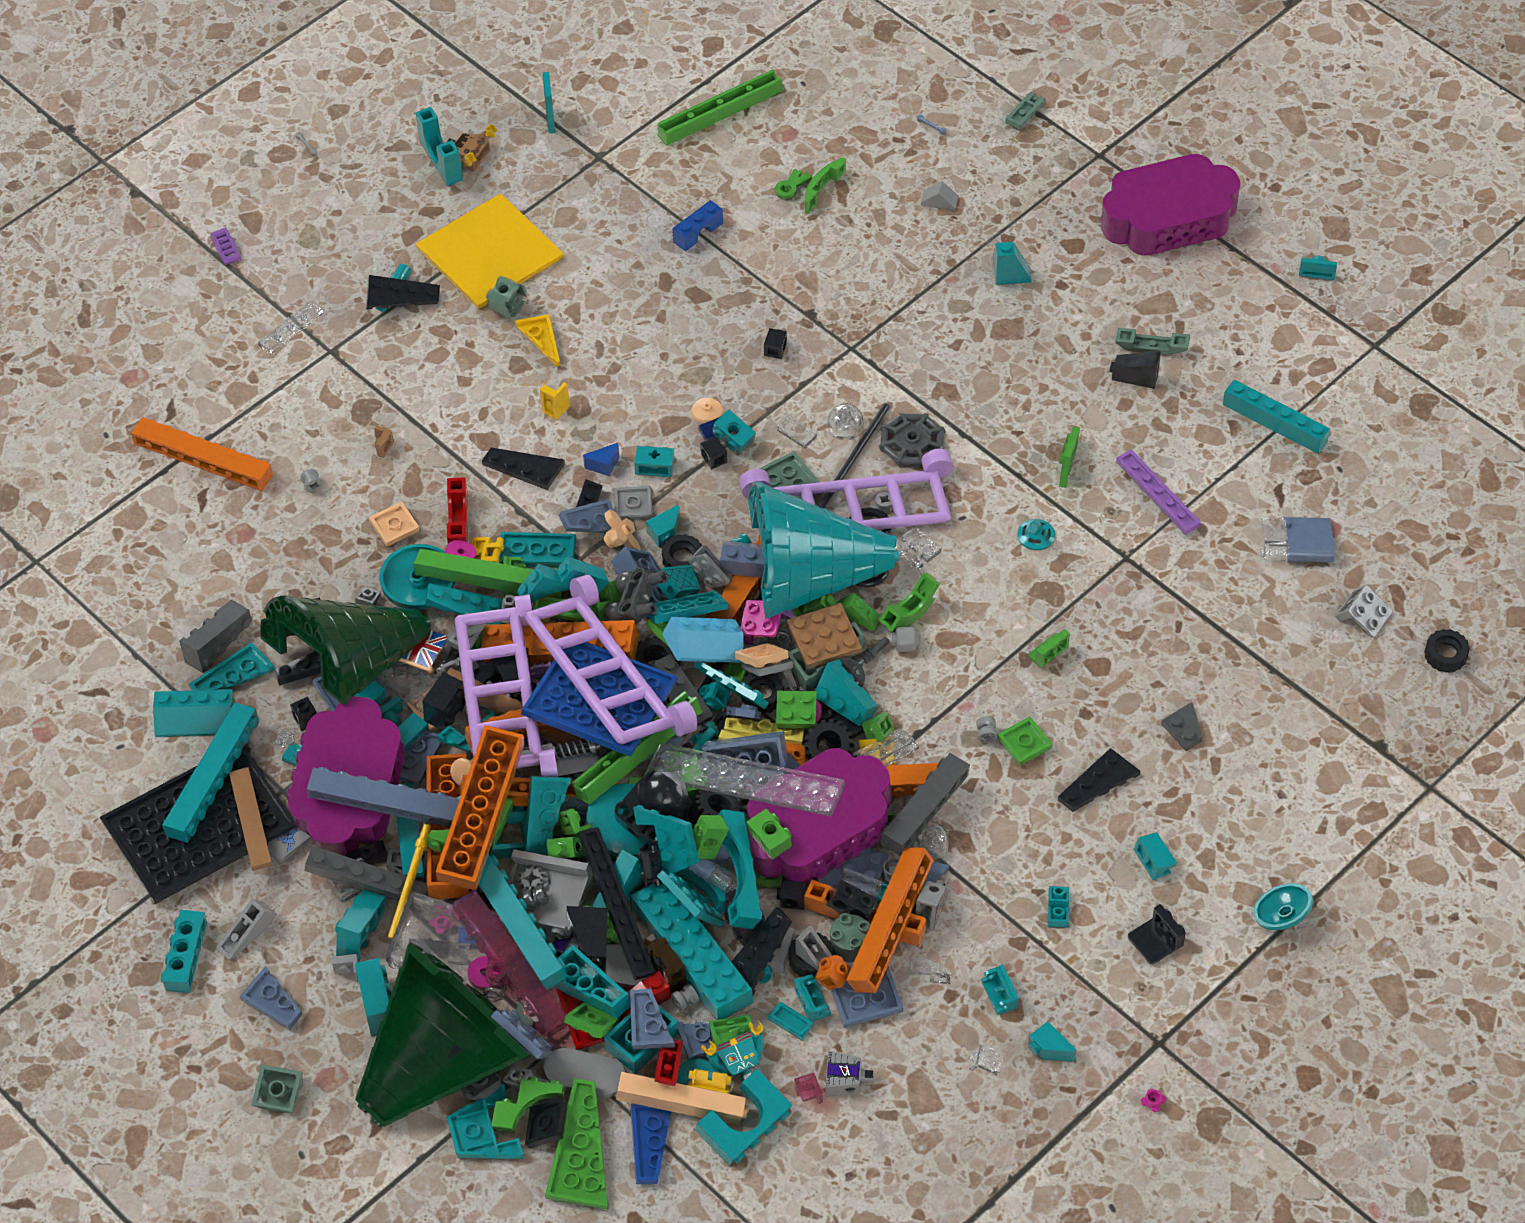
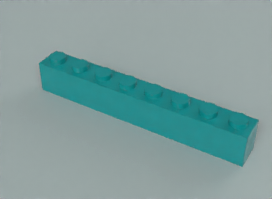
[163,702,259,843]
[479,854,568,990]

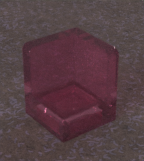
[794,1072,823,1104]

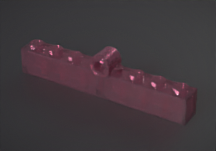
[453,890,568,1039]

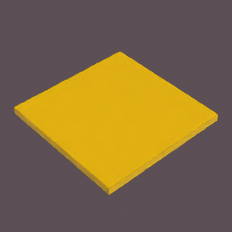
[416,193,564,309]

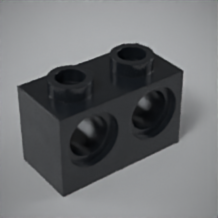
[826,880,877,920]

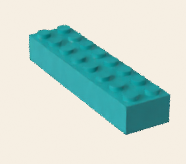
[630,882,753,1020]

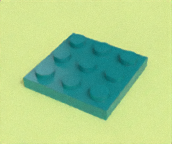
[657,870,725,928]

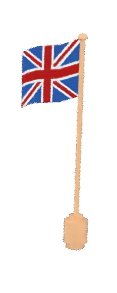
[398,630,447,674]

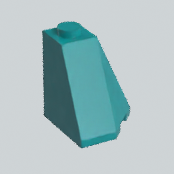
[992,242,1032,285]

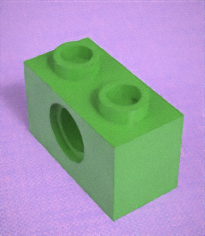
[747,808,792,860]
[693,815,729,859]

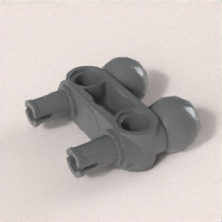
[604,567,669,624]

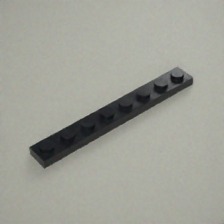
[578,827,655,980]

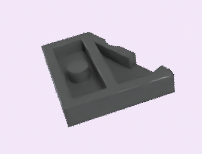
[1161,702,1202,751]

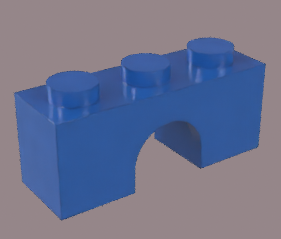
[672,200,723,252]

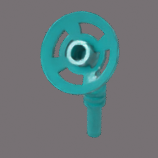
[1017,519,1055,550]

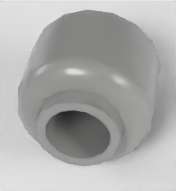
[892,627,919,652]

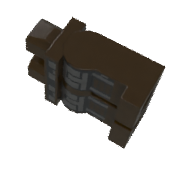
[644,933,687,995]

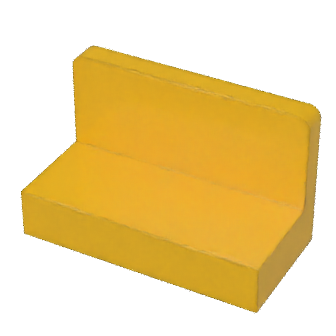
[540,382,570,420]

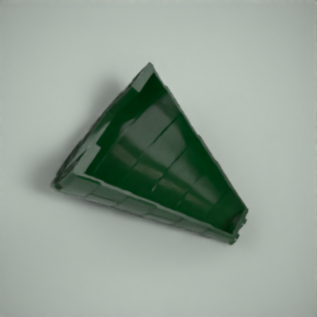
[260,595,431,705]
[355,942,532,1128]

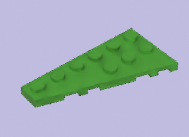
[545,1078,608,1210]

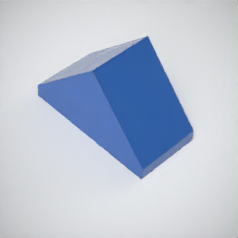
[583,443,619,476]

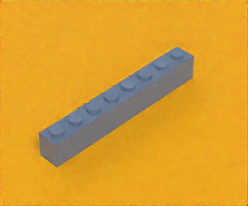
[307,767,460,827]

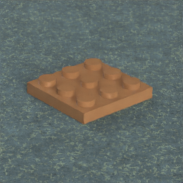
[787,603,862,669]

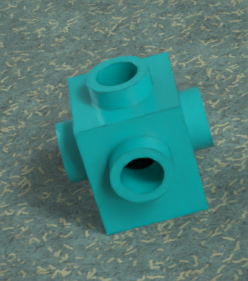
[699,681,731,712]

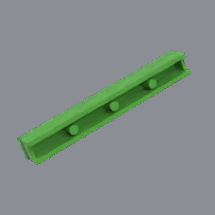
[657,69,783,146]
[413,549,565,599]
[572,691,703,805]

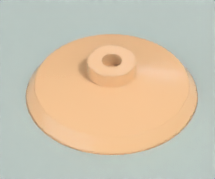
[691,398,724,424]

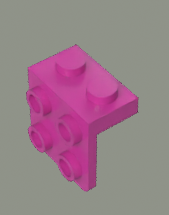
[740,600,782,645]

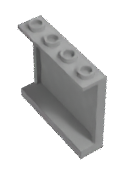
[490,850,593,938]

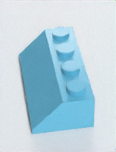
[662,617,743,663]

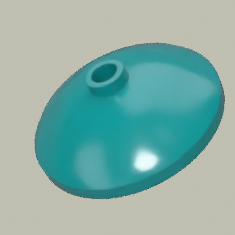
[1253,883,1313,930]

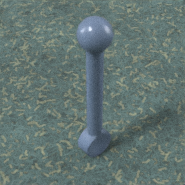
[917,115,946,134]

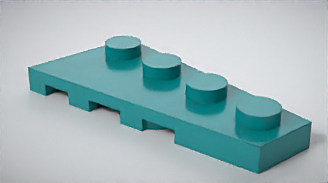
[188,642,275,690]
[694,661,769,709]
[524,776,571,855]

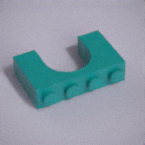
[415,107,463,186]
[354,681,429,752]
[694,1069,792,1166]

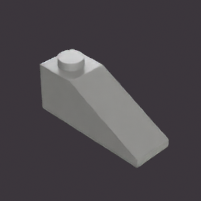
[216,899,277,960]

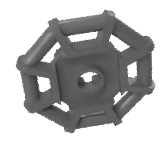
[879,412,946,466]

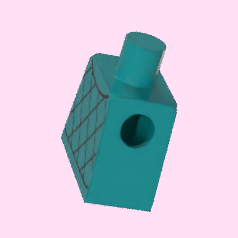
[657,565,700,600]

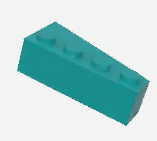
[553,945,631,1019]

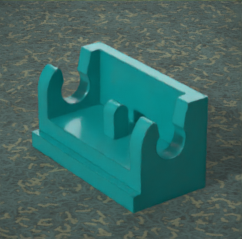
[1133,832,1177,880]
[981,964,1019,1015]
[794,974,831,1022]

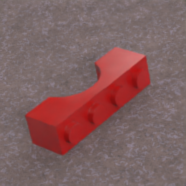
[447,477,468,544]

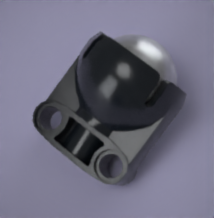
[615,769,693,848]

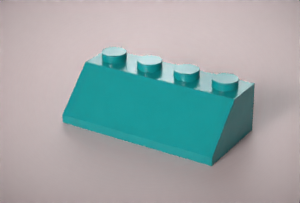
[153,689,236,737]

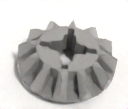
[516,864,549,893]

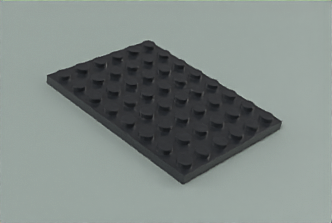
[100,747,297,904]

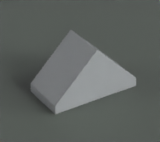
[921,181,959,211]
[796,926,832,970]

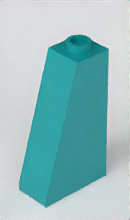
[592,850,643,915]

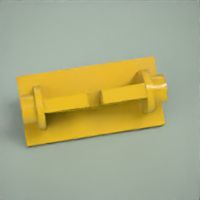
[687,1069,732,1094]

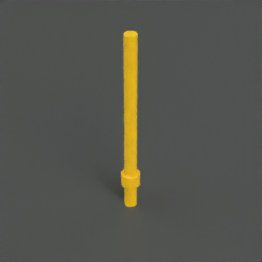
[388,824,431,940]

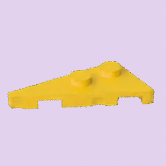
[515,314,561,367]

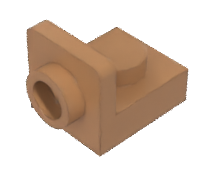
[374,426,394,458]

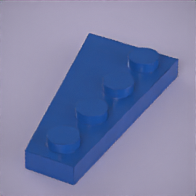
[630,1104,671,1184]

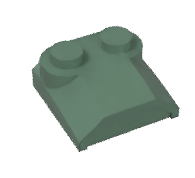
[251,1064,303,1113]

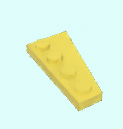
[724,718,804,745]

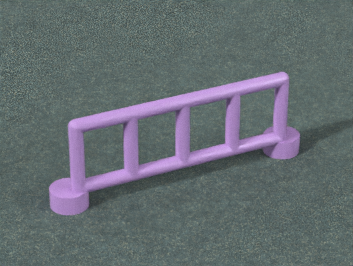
[739,449,954,530]
[525,574,697,744]
[455,594,558,777]

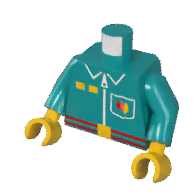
[701,1020,764,1081]

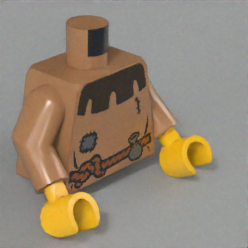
[447,124,497,172]

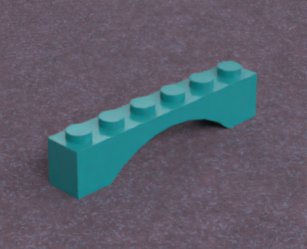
[718,809,762,929]

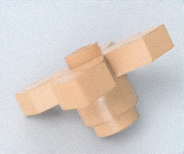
[604,509,641,550]

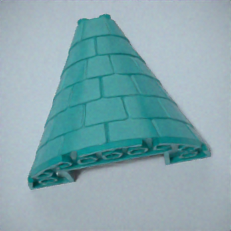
[748,481,899,619]

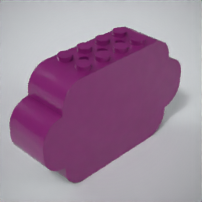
[1101,154,1240,255]
[287,696,405,856]
[747,748,892,884]

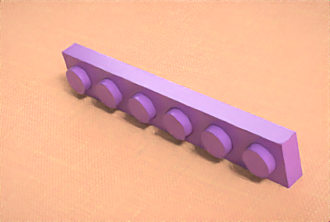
[1116,449,1201,535]

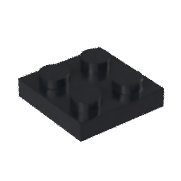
[525,1097,568,1148]

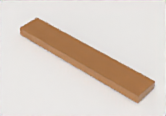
[229,767,272,871]

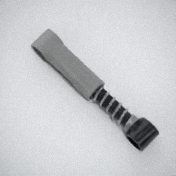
[517,740,612,769]

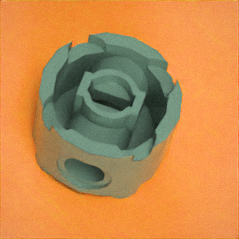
[486,276,527,318]
[830,913,870,962]

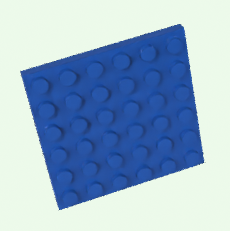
[521,642,678,757]

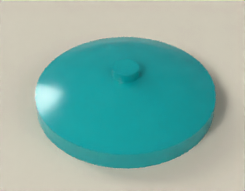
[379,544,455,610]
[586,783,657,857]

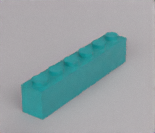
[1223,379,1330,454]

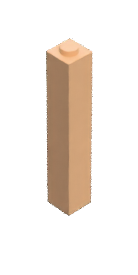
[616,1072,749,1126]

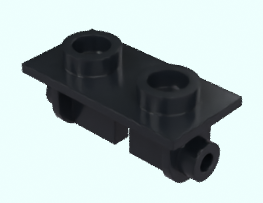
[638,843,662,888]

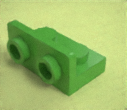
[1028,629,1070,668]
[558,808,592,837]

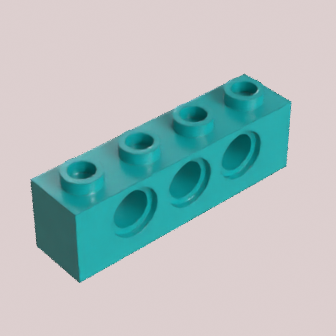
[161,910,207,993]

